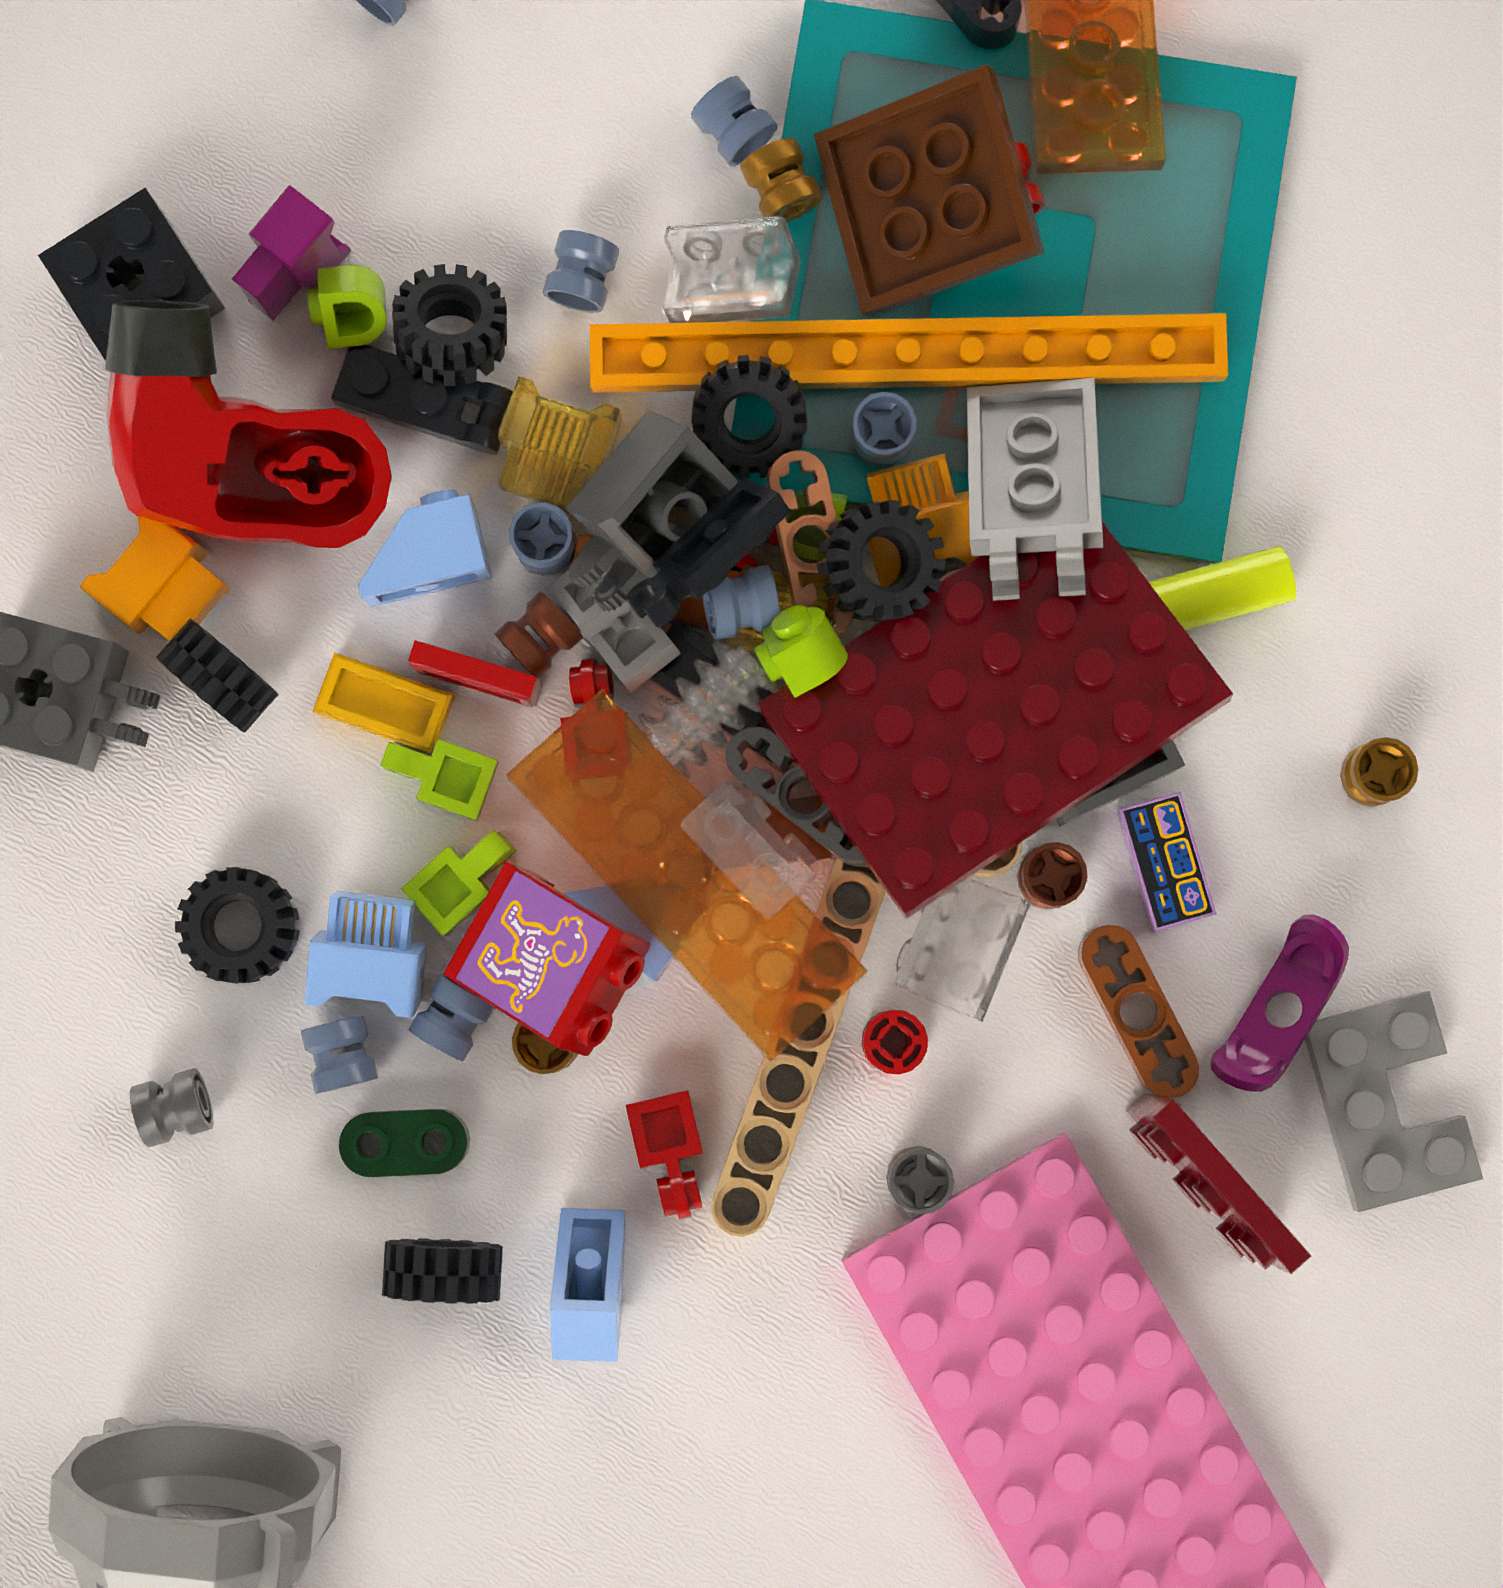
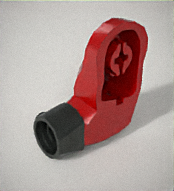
[105,300,392,548]

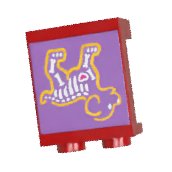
[443,861,650,1056]

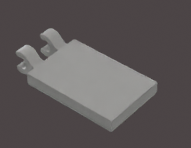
[967,378,1103,601]

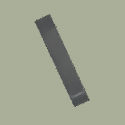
[726,727,867,867]

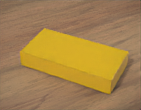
[313,652,455,755]

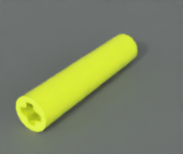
[1149,546,1296,631]

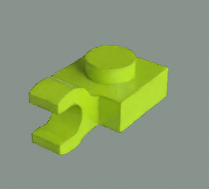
[380,739,499,821]
[401,830,517,937]

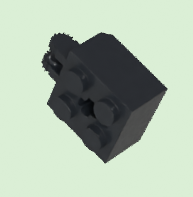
[38,188,226,361]

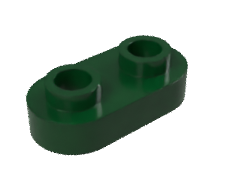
[339,1109,470,1177]

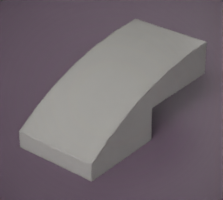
[548,566,681,693]

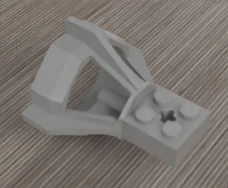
[48,1417,341,1588]

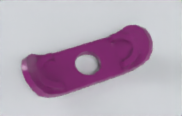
[1210,915,1349,1092]

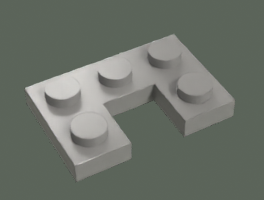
[1305,991,1483,1212]

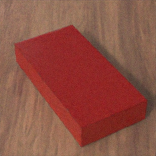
[408,640,543,708]

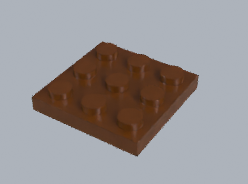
[813,64,1045,317]

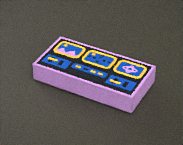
[1116,792,1217,932]

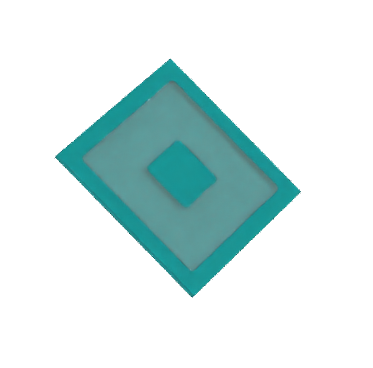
[729,0,1297,564]

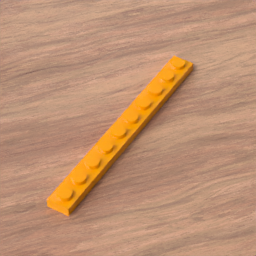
[590,313,1228,393]

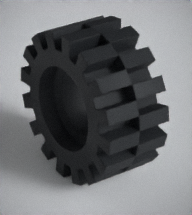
[392,264,507,386]
[691,355,807,479]
[817,500,946,622]
[156,618,279,733]
[175,867,299,984]
[382,1238,503,1304]

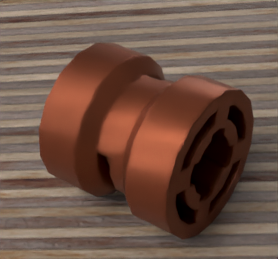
[494,591,584,679]
[1017,842,1088,909]

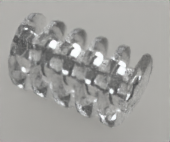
[638,640,782,779]

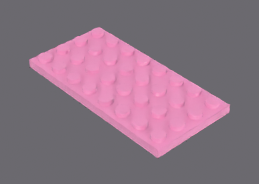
[841,1132,1326,1588]

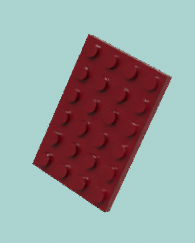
[758,522,1233,919]

